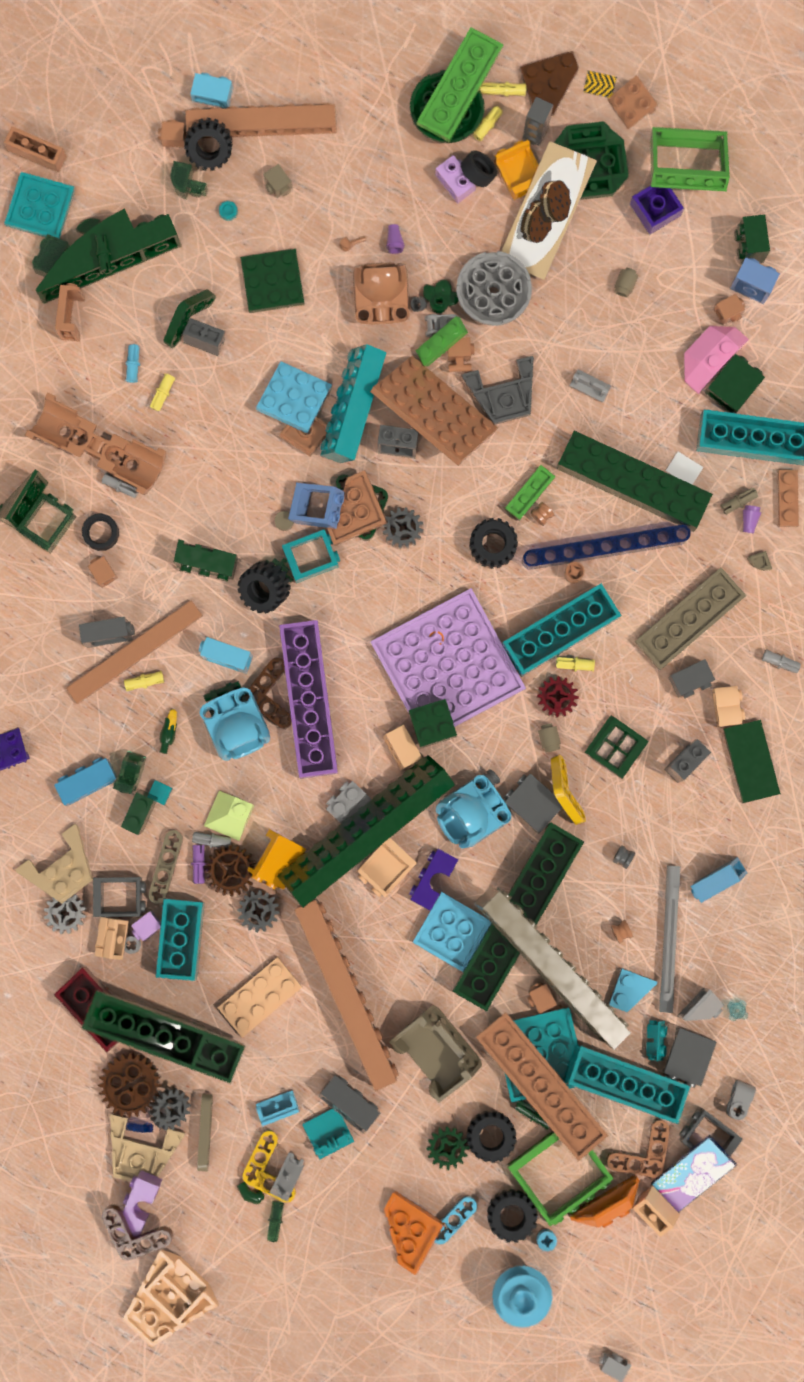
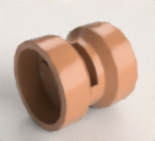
[564,562,585,584]

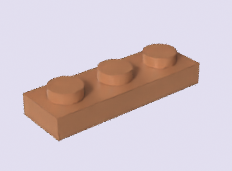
[778,470,799,527]

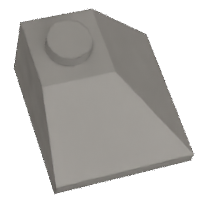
[678,988,724,1021]

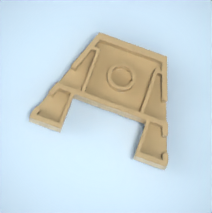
[15,824,93,904]
[110,1114,185,1182]

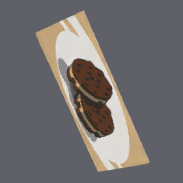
[501,142,597,280]

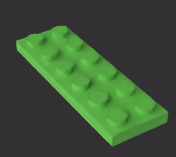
[417,27,504,142]

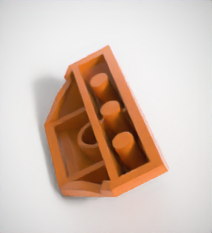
[568,1174,640,1228]

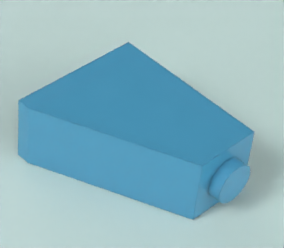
[691,857,748,903]

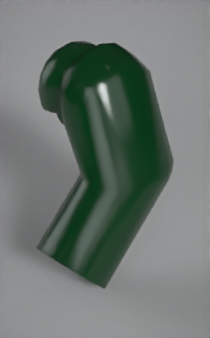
[237,1182,265,1205]

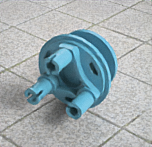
[492,1265,552,1328]

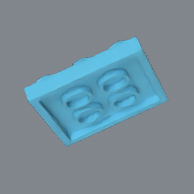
[256,361,332,434]
[413,892,491,972]

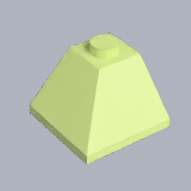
[204,791,254,841]

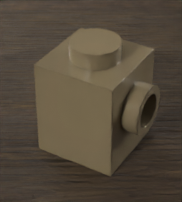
[263,164,292,198]

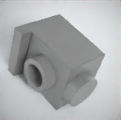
[598,1352,631,1382]

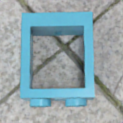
[198,637,253,674]

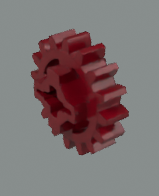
[537,676,579,718]

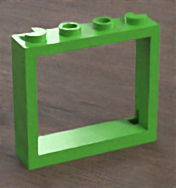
[650,127,730,192]
[507,1131,613,1226]

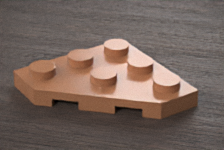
[327,470,387,546]

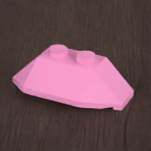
[684,326,749,394]

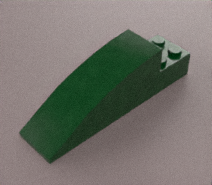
[35,208,181,304]
[81,990,245,1084]

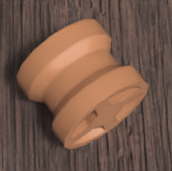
[531,502,554,526]
[611,920,633,944]

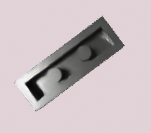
[523,97,553,146]
[318,1075,380,1134]

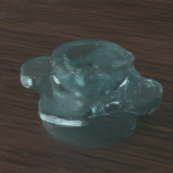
[727,1000,748,1021]

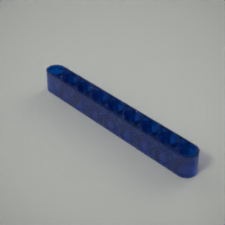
[522,525,691,570]

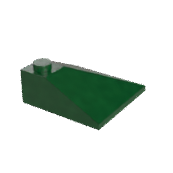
[0,469,48,531]

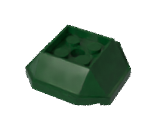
[554,121,629,200]

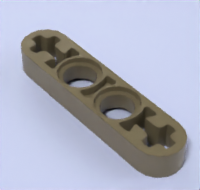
[149,830,183,904]
[197,1094,213,1172]

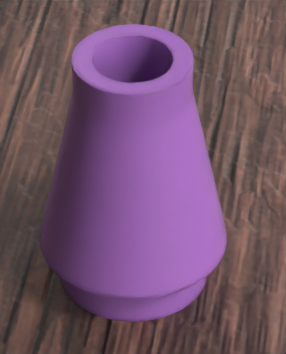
[386,224,405,254]
[743,505,762,534]

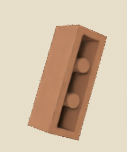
[4,126,67,173]

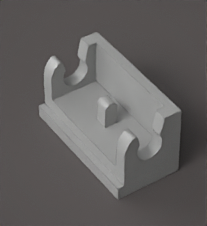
[270,1152,304,1201]

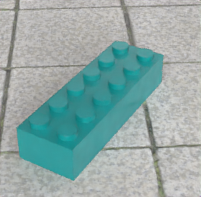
[320,344,387,463]
[696,409,804,466]
[502,583,622,677]
[564,1045,691,1124]

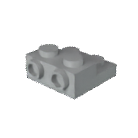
[326,781,372,824]

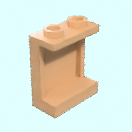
[357,838,417,897]

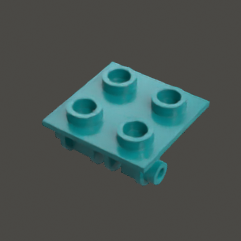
[302,1109,355,1160]

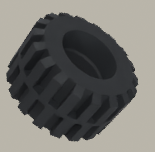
[184,118,233,171]
[469,518,518,569]
[238,561,291,614]
[466,1110,517,1163]
[487,1189,538,1243]

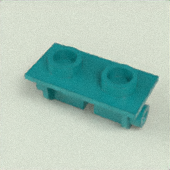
[646,1020,668,1061]

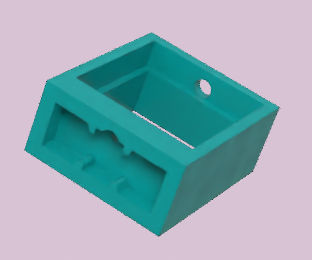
[282,529,340,584]

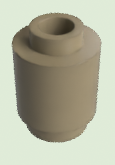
[614,267,638,297]
[538,723,561,753]

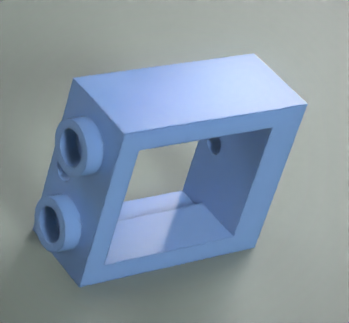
[288,483,344,529]

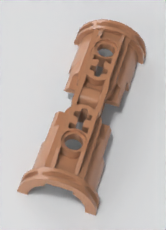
[24,392,166,495]

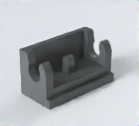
[183,318,225,356]

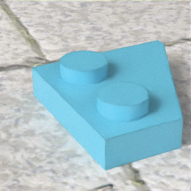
[609,969,657,1012]

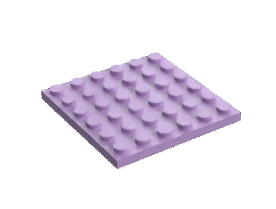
[370,588,526,727]

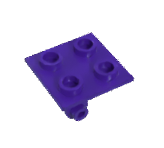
[0,728,30,771]

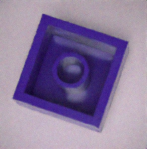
[630,185,684,235]

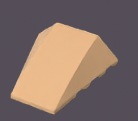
[123,1249,219,1347]

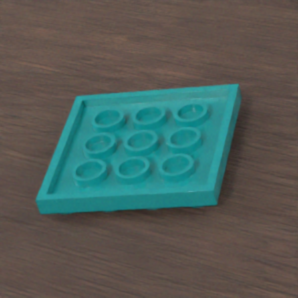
[504,1007,578,1102]

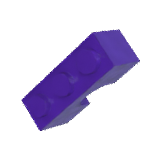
[409,849,458,911]

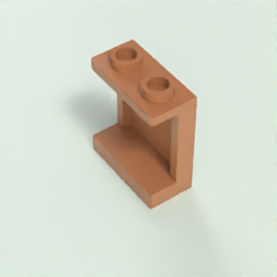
[55,283,85,342]

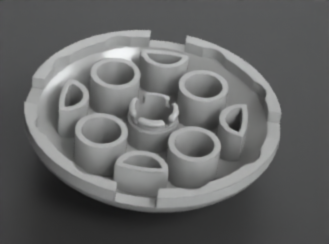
[457,251,532,326]

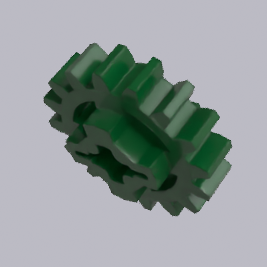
[426,1126,469,1170]

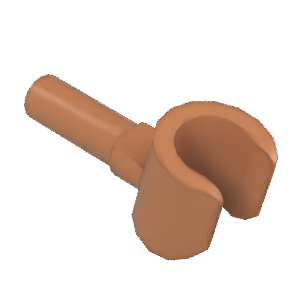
[339,236,366,252]

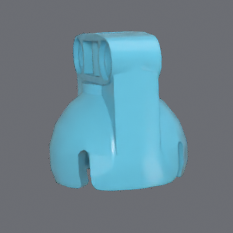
[200,687,270,761]
[436,775,511,849]

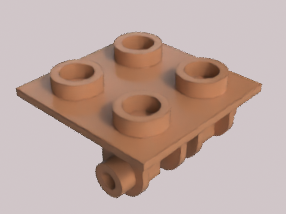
[607,75,658,129]

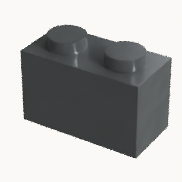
[668,659,715,699]

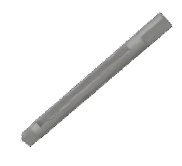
[659,866,680,1013]

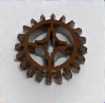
[205,844,256,897]

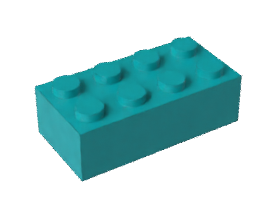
[156,899,205,981]

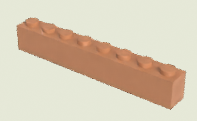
[185,103,336,138]

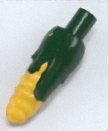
[159,709,177,754]

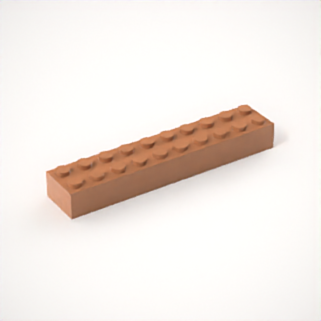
[295,900,399,1092]

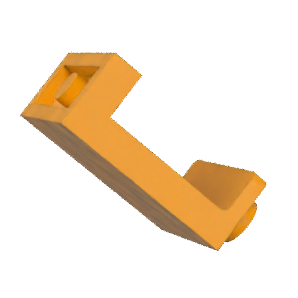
[494,140,539,201]
[247,829,306,890]

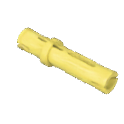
[480,81,526,97]

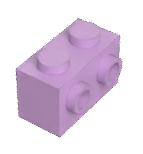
[435,155,476,204]

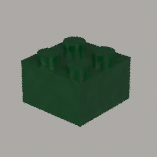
[734,214,770,265]
[409,699,457,749]

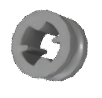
[124,936,141,954]

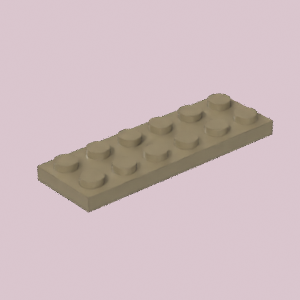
[635,567,746,671]

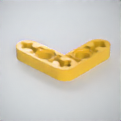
[551,755,586,825]
[243,1130,296,1203]

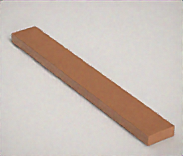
[66,600,203,704]

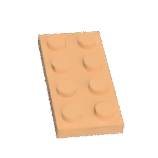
[218,957,302,1038]

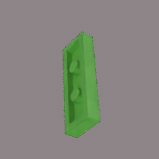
[416,316,468,367]
[505,465,556,521]

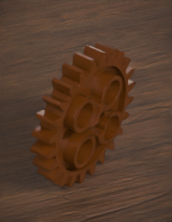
[98,1053,163,1118]

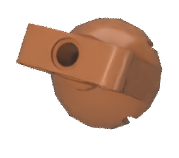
[353,263,410,325]

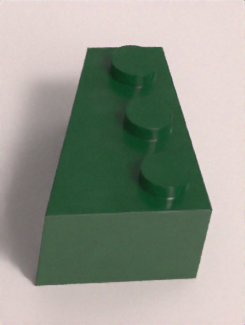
[173,539,238,581]

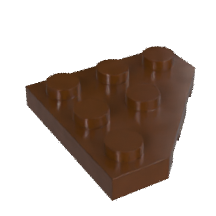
[520,51,579,116]

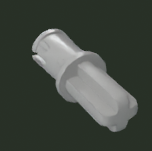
[102,472,139,498]
[762,649,801,673]
[192,832,231,850]

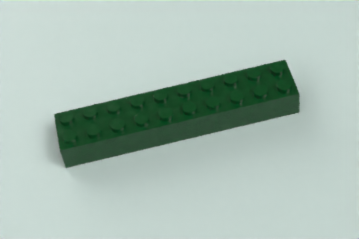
[277,755,455,908]
[452,822,584,1012]

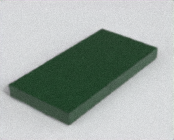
[723,720,780,804]

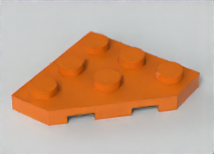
[384,1191,445,1275]

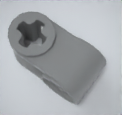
[425,314,458,338]
[726,1080,756,1120]

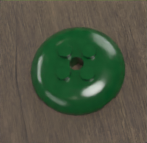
[410,70,485,143]

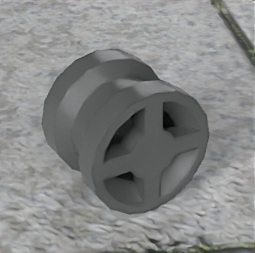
[613,845,636,869]

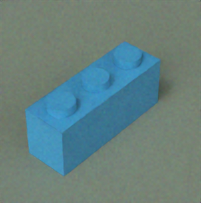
[54,757,119,806]

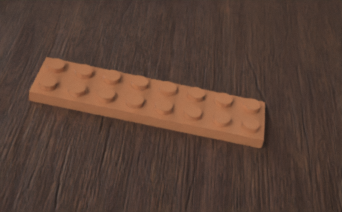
[476,1012,608,1162]

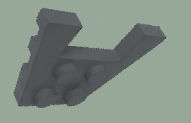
[462,356,534,425]

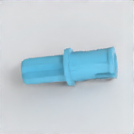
[125,344,140,383]

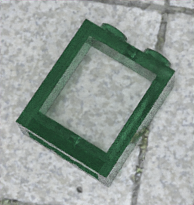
[16,493,76,554]

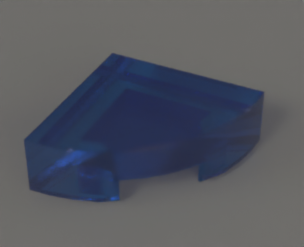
[126,1122,154,1133]

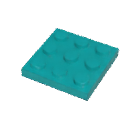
[4,172,75,241]

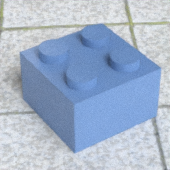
[730,258,780,305]

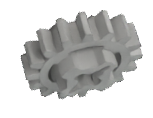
[44,895,87,934]

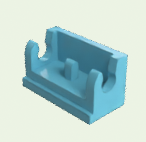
[256,1090,300,1126]

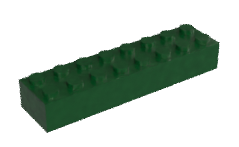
[556,430,713,532]

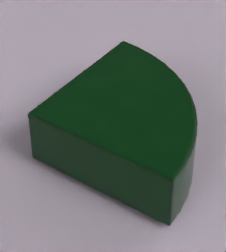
[76,218,101,234]

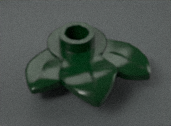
[423,279,458,313]

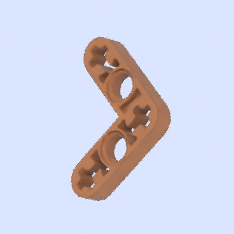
[606,1119,669,1178]

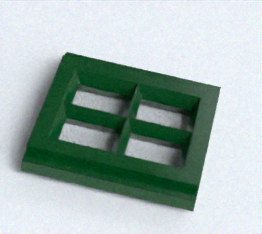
[584,715,649,779]

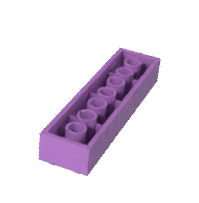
[279,620,338,779]

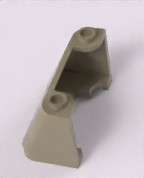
[389,1005,482,1103]

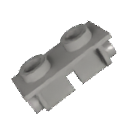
[569,369,611,403]

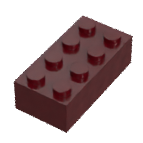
[54,967,119,1053]

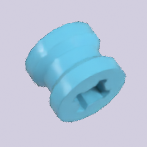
[536,1229,557,1251]

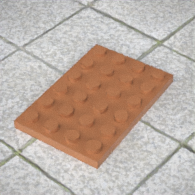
[371,356,498,466]

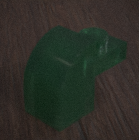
[170,161,208,200]
[113,751,146,794]

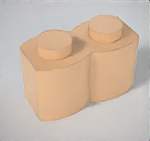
[712,686,745,727]

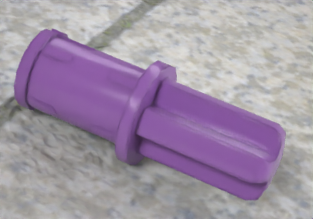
[191,845,206,884]

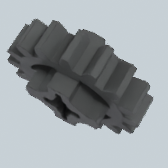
[383,507,424,549]
[237,890,280,933]
[148,1087,191,1131]

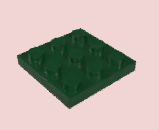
[240,249,305,313]

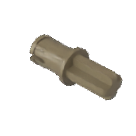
[720,488,758,515]

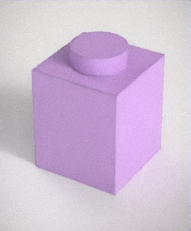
[131,911,161,941]

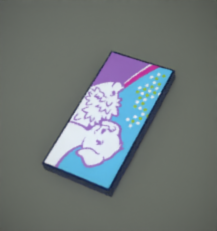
[651,1134,737,1213]

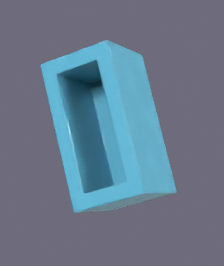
[190,73,233,109]

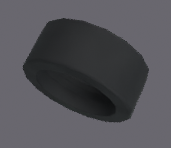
[461,150,497,187]
[82,513,119,551]

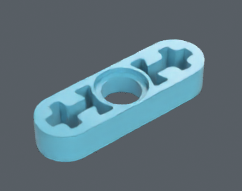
[435,1196,477,1244]

